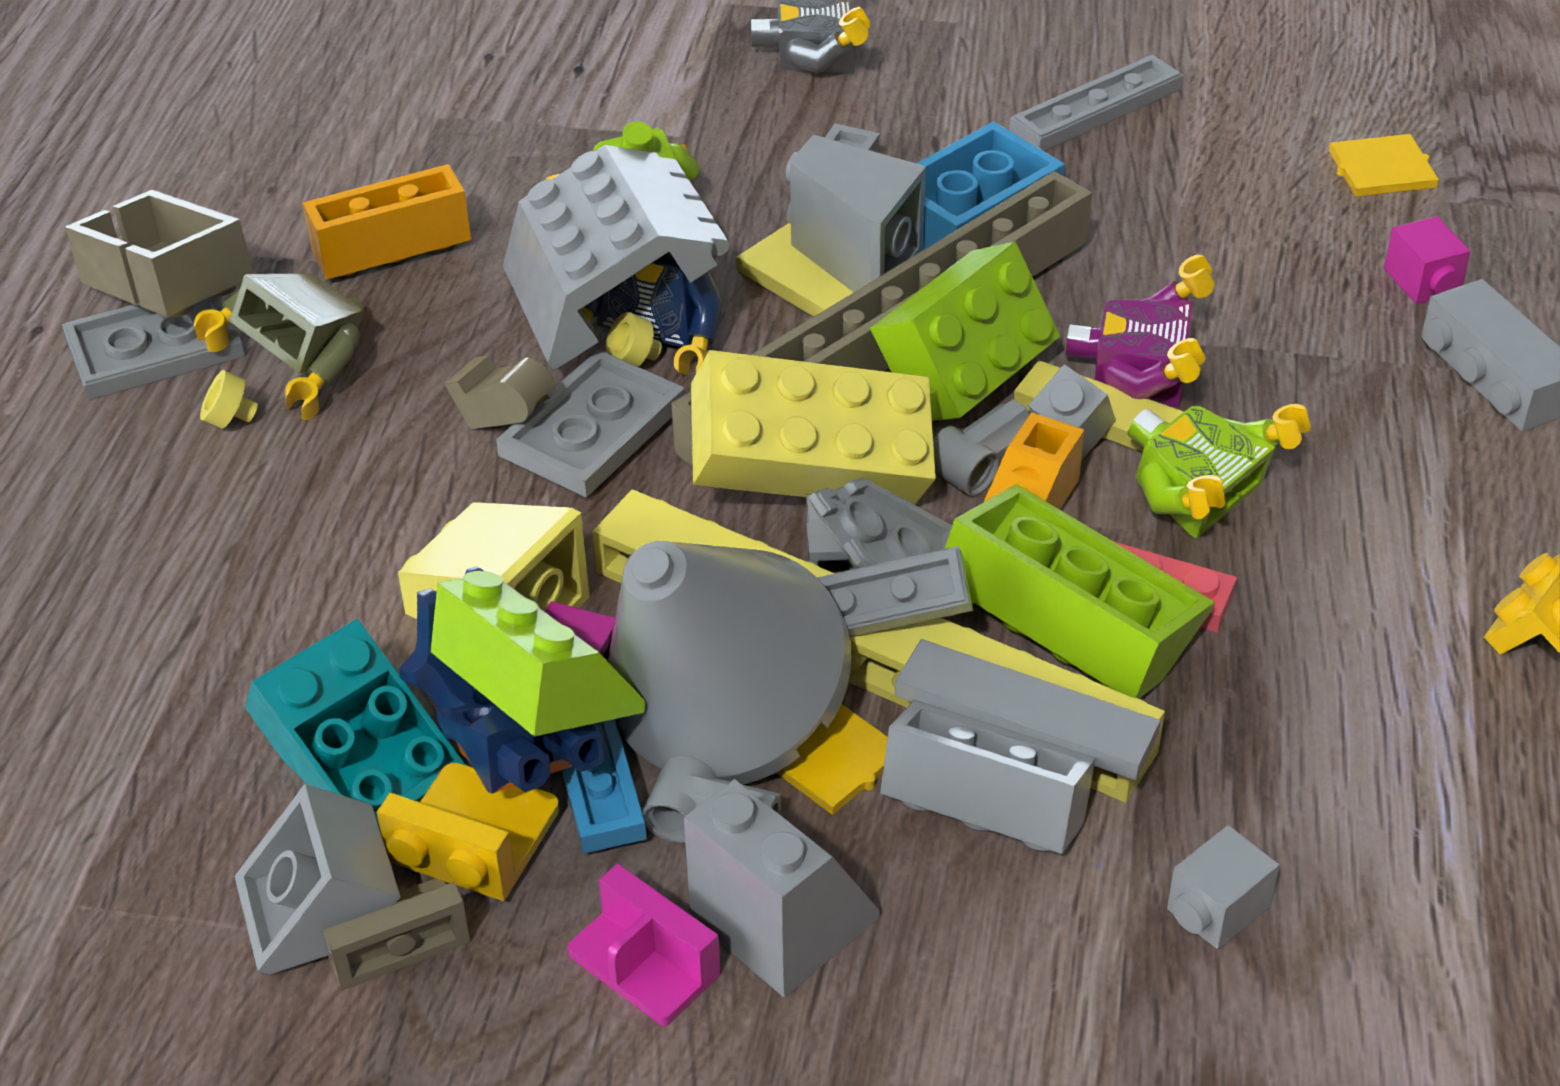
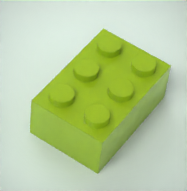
[870,241,1060,421]

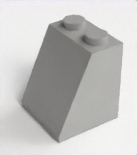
[786,135,926,292]
[684,779,880,998]

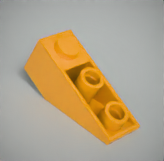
[984,412,1084,509]

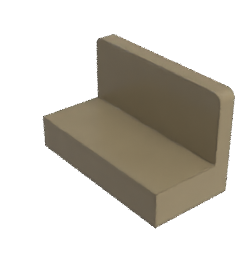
[323,878,471,991]

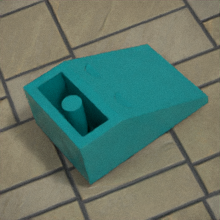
[245,618,466,827]

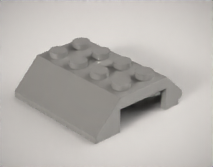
[503,145,729,371]

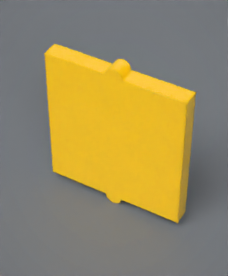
[1328,134,1439,197]
[776,704,888,815]

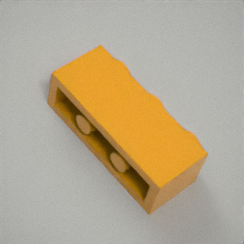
[302,164,471,280]

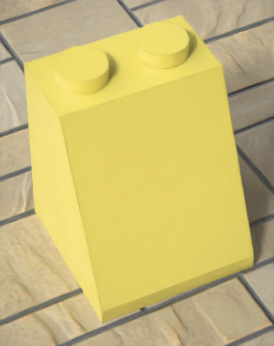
[398,502,590,619]

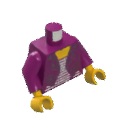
[1066,255,1214,407]

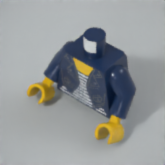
[582,251,723,375]

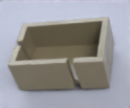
[65,190,253,318]

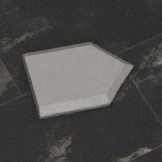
[809,477,954,616]

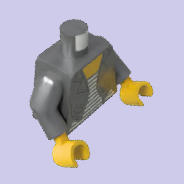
[751,0,871,74]

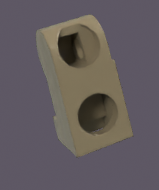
[444,355,556,429]

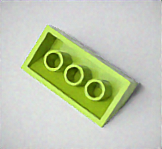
[944,484,1215,699]

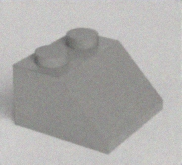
[235,784,401,975]

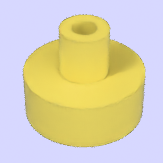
[605,312,662,367]
[200,370,258,429]

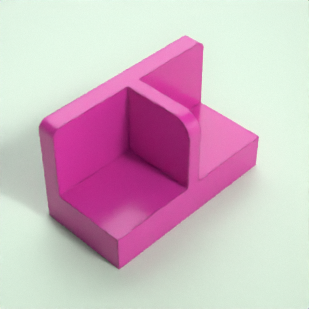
[567,863,721,1026]

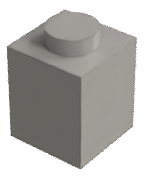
[1028,364,1116,461]
[1167,825,1280,950]

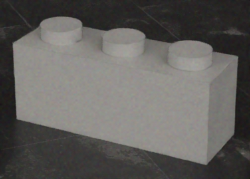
[1421,279,1560,432]
[880,700,1096,854]

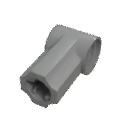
[933,399,1029,497]
[642,755,781,843]

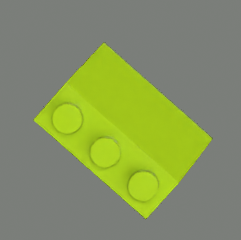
[431,571,646,736]

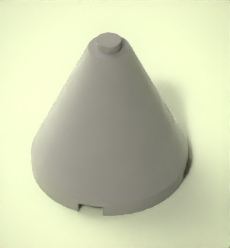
[608,541,851,785]

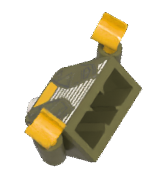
[194,273,364,420]

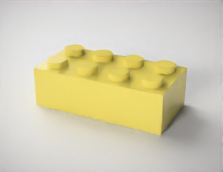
[691,350,936,505]

